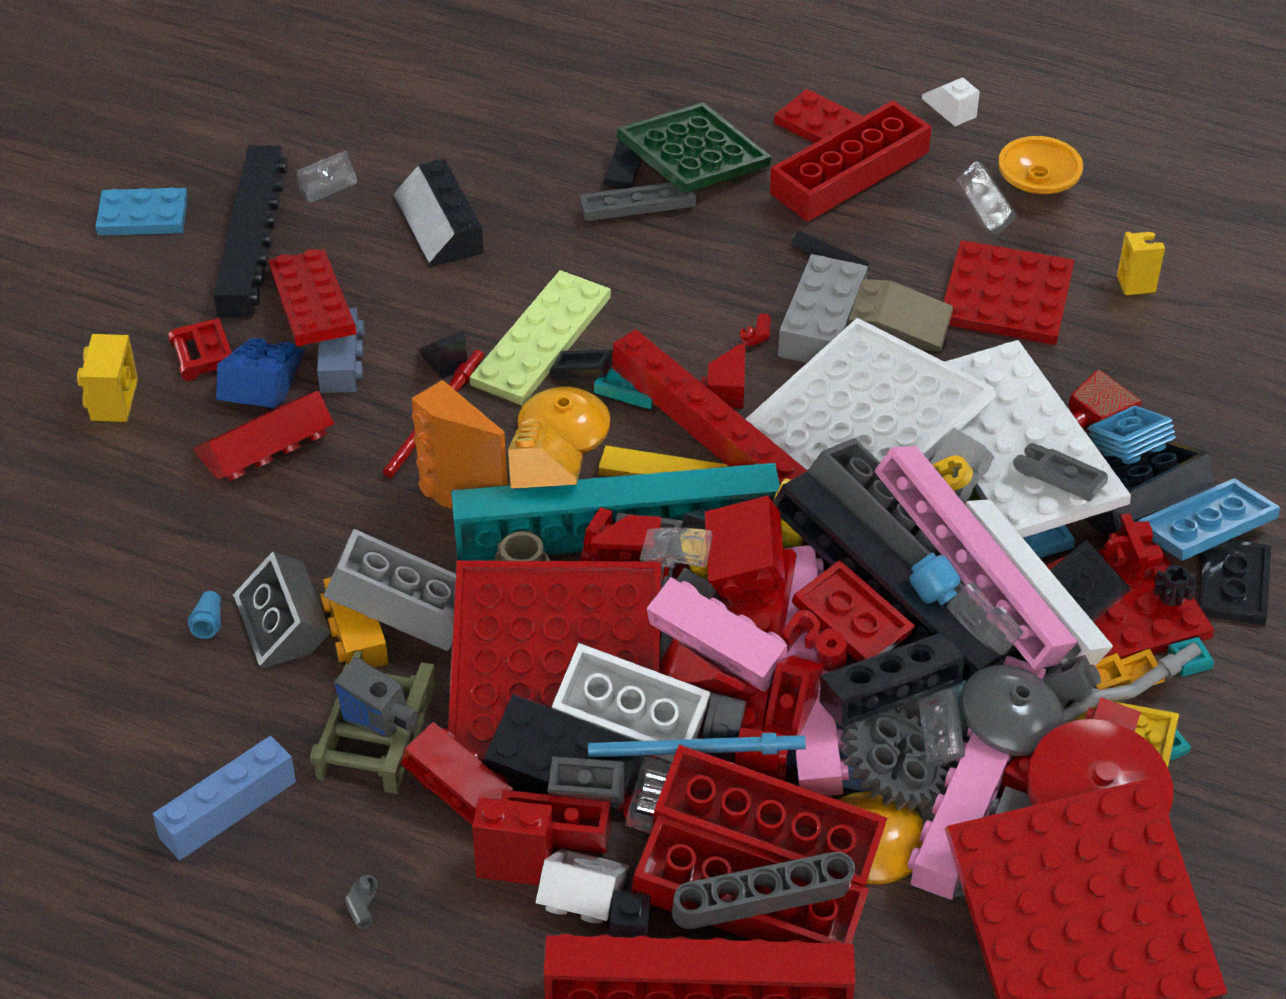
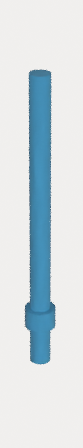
[588,733,806,757]

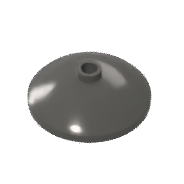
[961,665,1064,756]

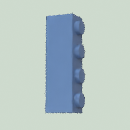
[153,735,296,861]

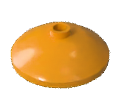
[998,136,1083,195]
[518,387,610,454]
[839,791,924,884]

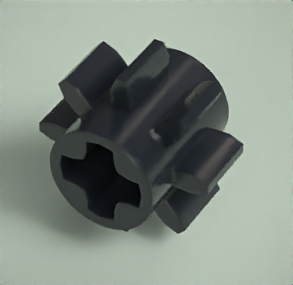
[1153,565,1196,606]

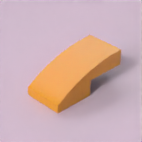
[1095,649,1165,690]

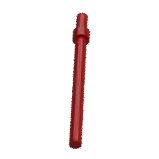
[382,349,484,478]

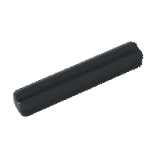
[791,231,870,270]

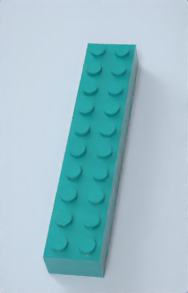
[451,463,780,561]

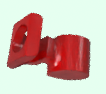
[783,610,847,672]

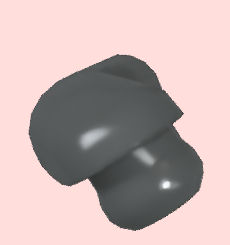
[345,874,378,930]

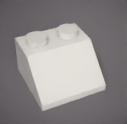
[536,848,631,924]

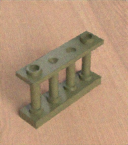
[310,651,436,794]

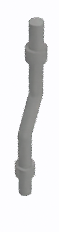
[1063,642,1201,724]

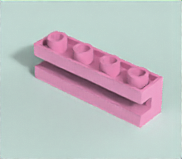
[647,577,788,692]

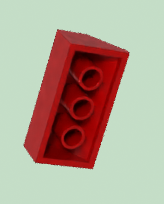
[193,390,334,481]

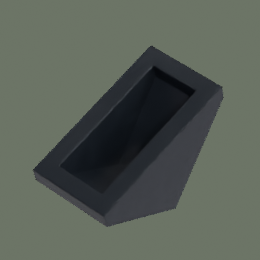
[418,331,467,379]

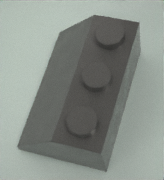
[233,551,331,668]

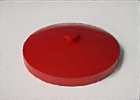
[1026,719,1173,815]

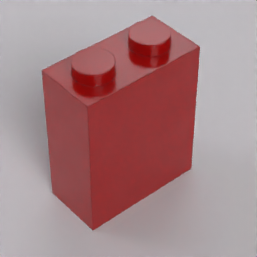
[705,495,785,597]
[472,797,554,885]

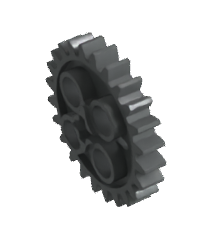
[840,708,949,811]

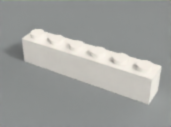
[965,499,1113,666]

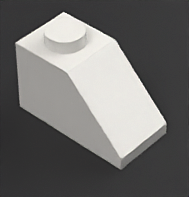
[922,77,980,126]

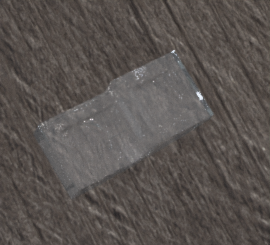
[640,527,713,568]
[947,583,1024,656]

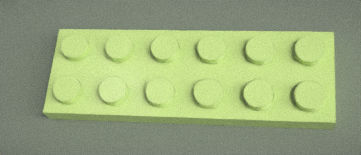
[470,270,611,406]

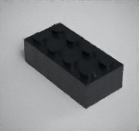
[484,694,645,820]

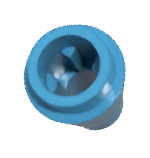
[188,591,221,639]

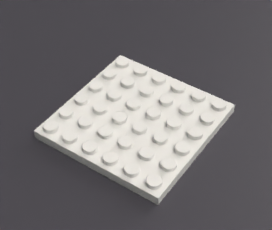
[746,318,996,470]

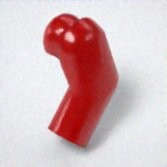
[739,314,771,347]

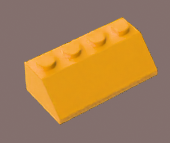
[508,422,583,489]

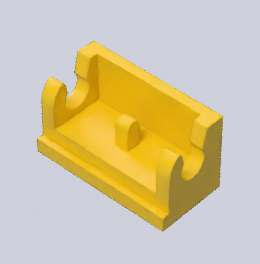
[1117,232,1165,295]

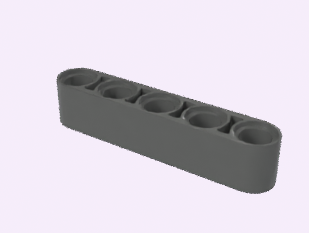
[672,852,855,929]

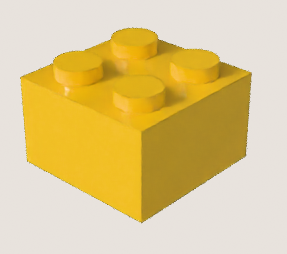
[77,334,138,422]

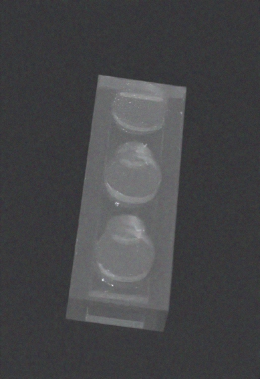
[957,160,1018,236]

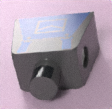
[334,657,418,738]

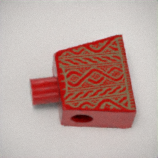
[1068,369,1142,433]

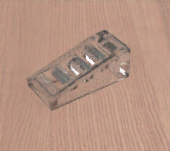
[625,756,672,833]

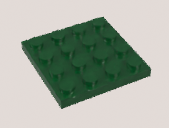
[616,102,772,193]

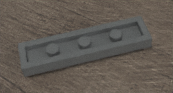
[579,183,696,221]

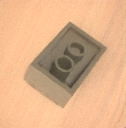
[849,279,953,352]

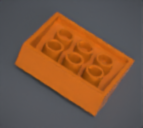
[412,380,508,509]

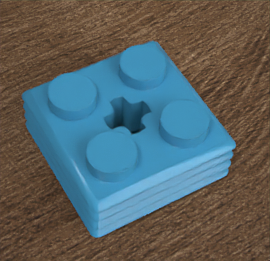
[1087,406,1176,464]

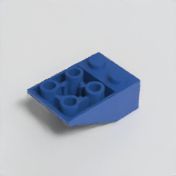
[216,338,304,408]

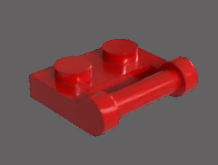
[168,318,232,381]

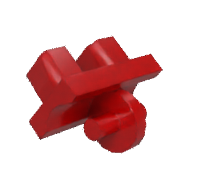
[1103,513,1163,580]

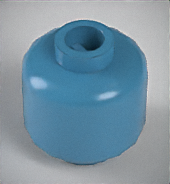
[909,553,961,605]

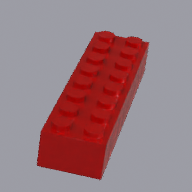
[544,934,855,999]

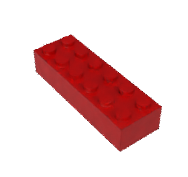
[770,100,932,222]
[653,745,888,887]
[631,815,869,944]

